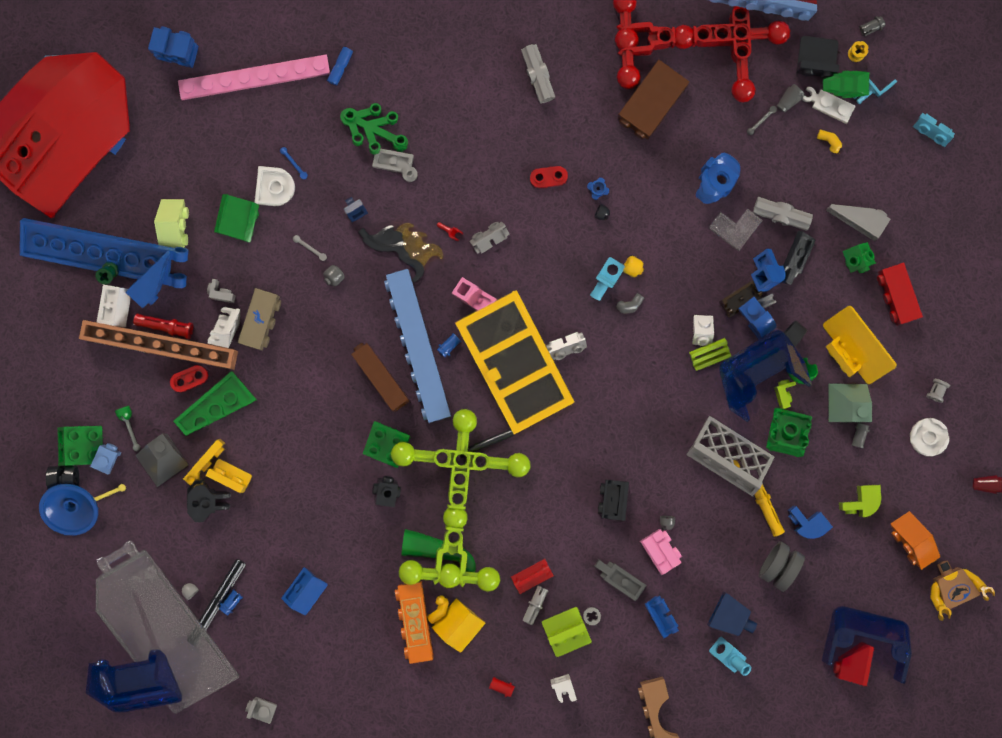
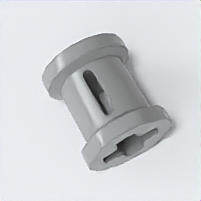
[926,378,950,403]

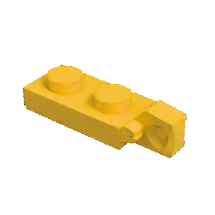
[183,439,225,485]

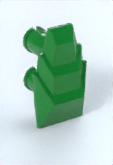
[823,71,869,98]

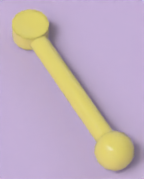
[93,484,126,501]

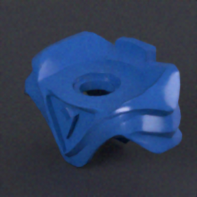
[696,153,740,204]

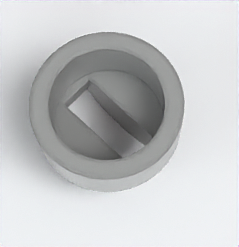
[182,583,199,600]

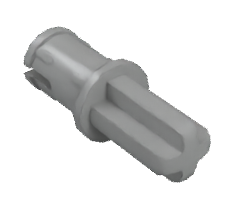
[523,586,549,625]

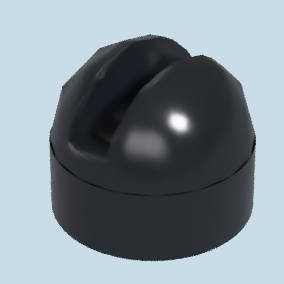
[594,204,610,221]

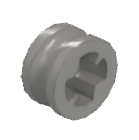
[758,294,777,308]
[583,607,601,625]

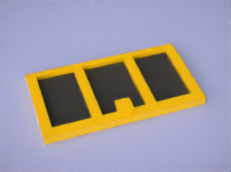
[455,290,574,434]

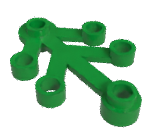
[340,103,408,155]

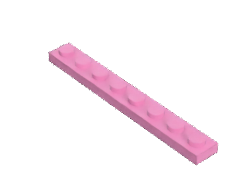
[178,54,330,100]

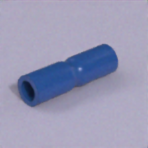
[327,47,353,86]

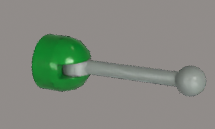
[115,406,141,451]

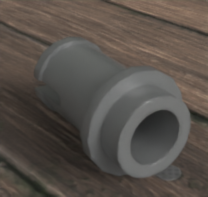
[859,16,885,37]
[851,423,870,448]

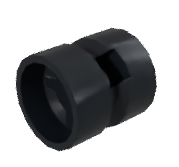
[46,465,80,489]

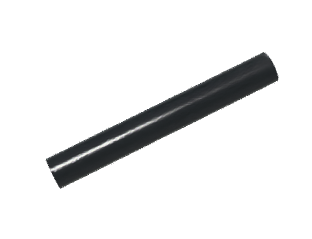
[460,429,514,458]

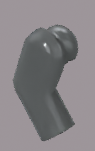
[616,293,645,314]

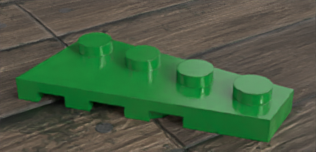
[173,371,257,436]

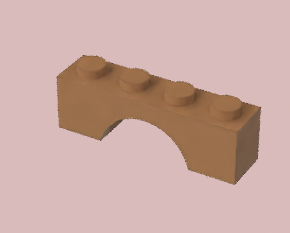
[638,677,679,738]

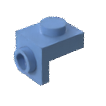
[90,443,122,474]

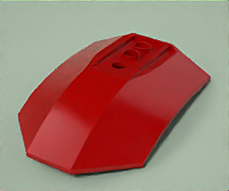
[0,52,130,218]

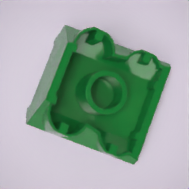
[214,194,259,243]
[766,408,812,457]

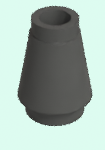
[777,84,804,113]

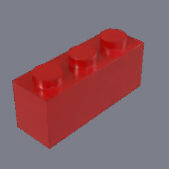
[877,263,923,326]

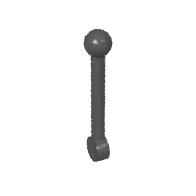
[747,106,777,135]

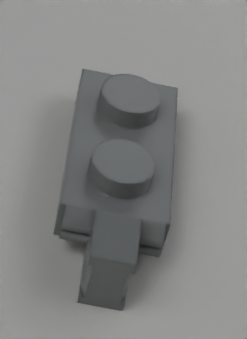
[594,559,647,601]

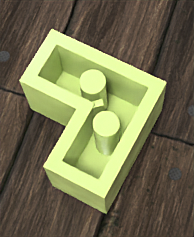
[154,199,189,248]

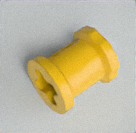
[848,41,868,62]

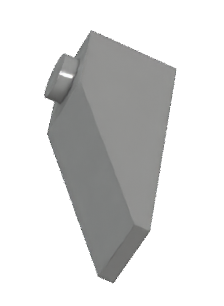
[826,204,891,241]

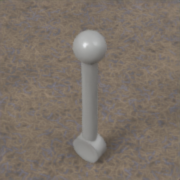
[293,235,327,261]

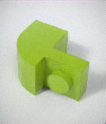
[839,485,881,517]

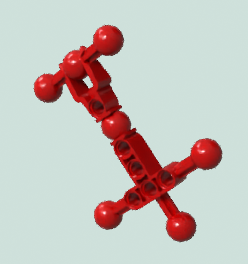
[613,0,790,103]

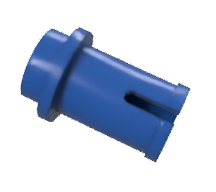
[437,333,461,358]
[219,590,243,615]

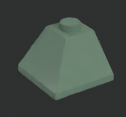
[828,384,872,422]

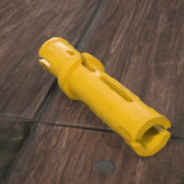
[755,484,785,537]

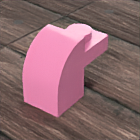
[452,277,497,317]

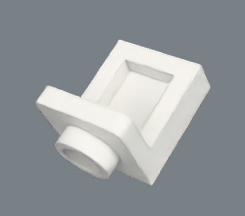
[693,315,714,346]

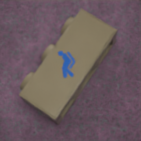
[238,288,281,351]

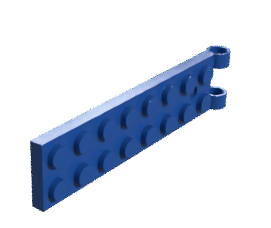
[20,218,188,288]

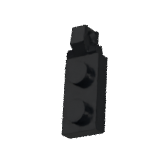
[782,231,816,285]

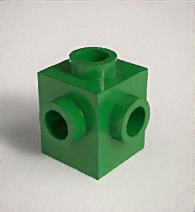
[842,242,876,274]

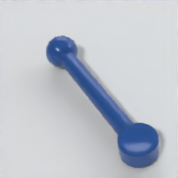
[280,147,308,179]

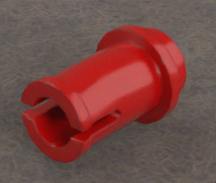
[489,677,515,697]

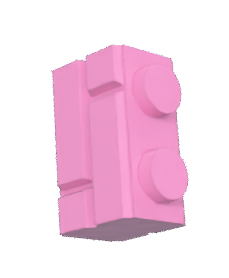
[640,529,682,575]

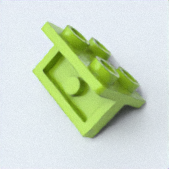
[542,607,592,657]

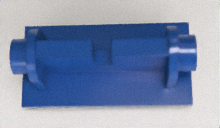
[645,596,679,639]

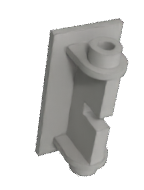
[469,222,510,254]
[546,332,587,360]

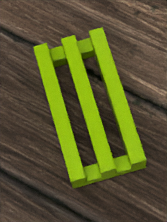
[689,338,732,371]

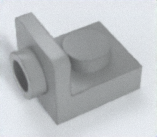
[207,279,236,303]
[245,697,277,724]

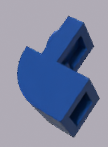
[751,249,786,292]
[738,297,777,340]
[787,506,833,539]

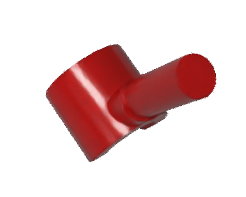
[437,222,463,241]

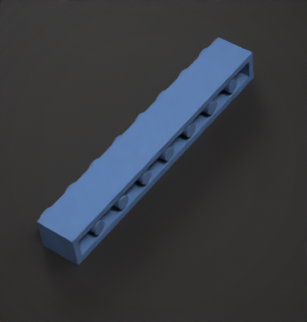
[384,269,451,423]

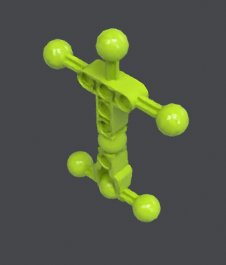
[391,409,531,592]

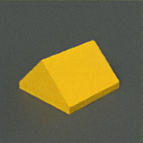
[432,598,485,653]

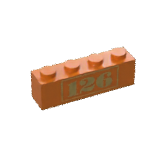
[395,581,434,664]

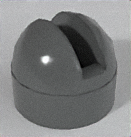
[660,516,675,530]

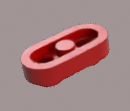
[530,166,568,188]
[170,365,209,392]

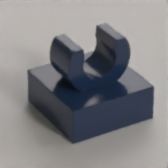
[344,197,368,223]

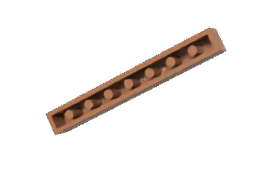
[79,320,238,370]

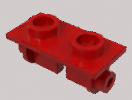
[511,559,554,594]

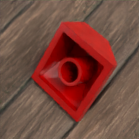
[833,642,874,686]

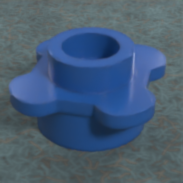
[587,178,609,200]

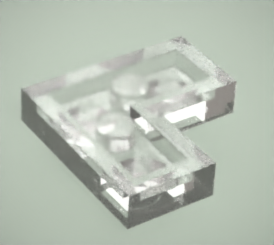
[709,209,763,251]

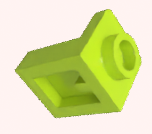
[774,379,796,409]

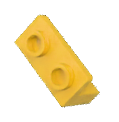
[206,459,252,493]

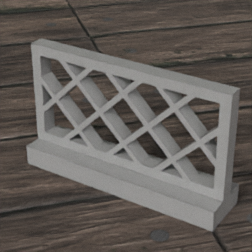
[687,416,774,496]

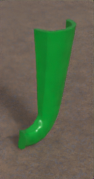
[401,529,476,572]

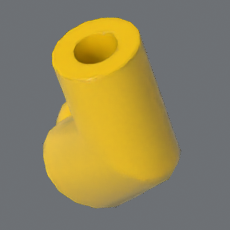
[817,129,842,153]
[427,595,449,624]

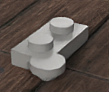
[372,148,418,182]

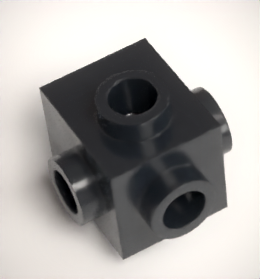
[372,476,401,507]

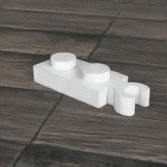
[802,87,855,124]

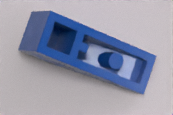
[126,251,171,308]

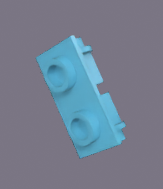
[913,113,955,147]

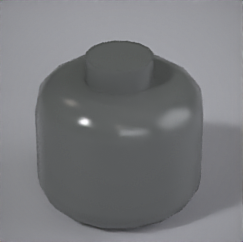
[323,265,345,286]

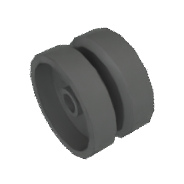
[758,541,805,592]

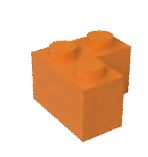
[891,511,940,570]

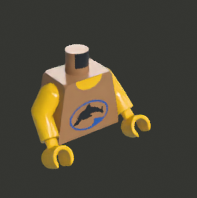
[930,560,995,621]

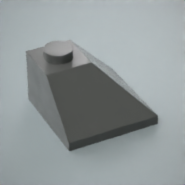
[136,433,189,487]

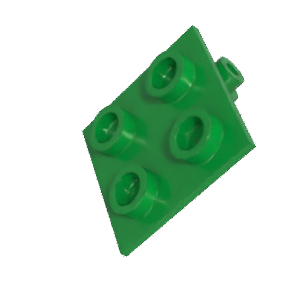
[363,421,410,468]

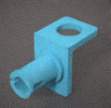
[853,79,897,104]
[590,257,625,301]
[709,637,751,676]

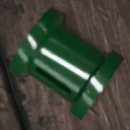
[95,262,119,285]

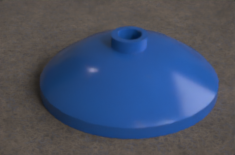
[39,484,98,535]

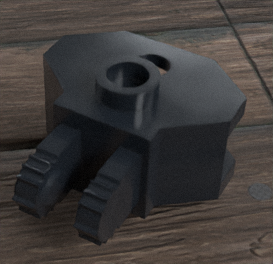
[187,479,231,522]

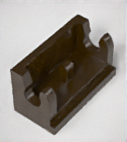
[719,280,762,318]

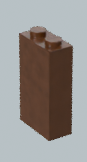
[618,60,690,140]
[351,343,410,412]

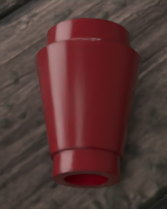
[973,475,1002,494]

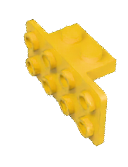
[823,306,897,384]

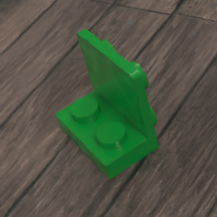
[57,426,103,466]

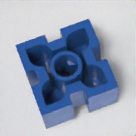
[148,26,199,68]

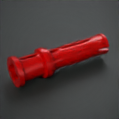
[133,313,194,339]

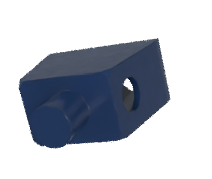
[707,592,757,636]

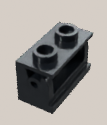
[598,480,629,521]

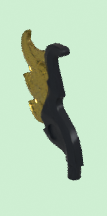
[358,223,443,283]

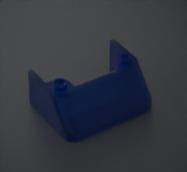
[719,330,812,422]
[822,606,912,684]

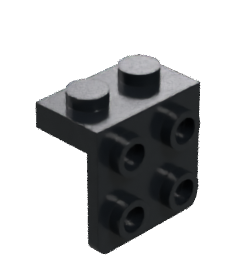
[796,36,839,79]

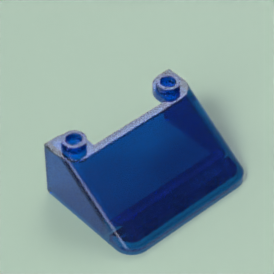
[86,649,182,713]

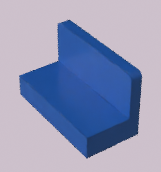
[281,567,328,615]

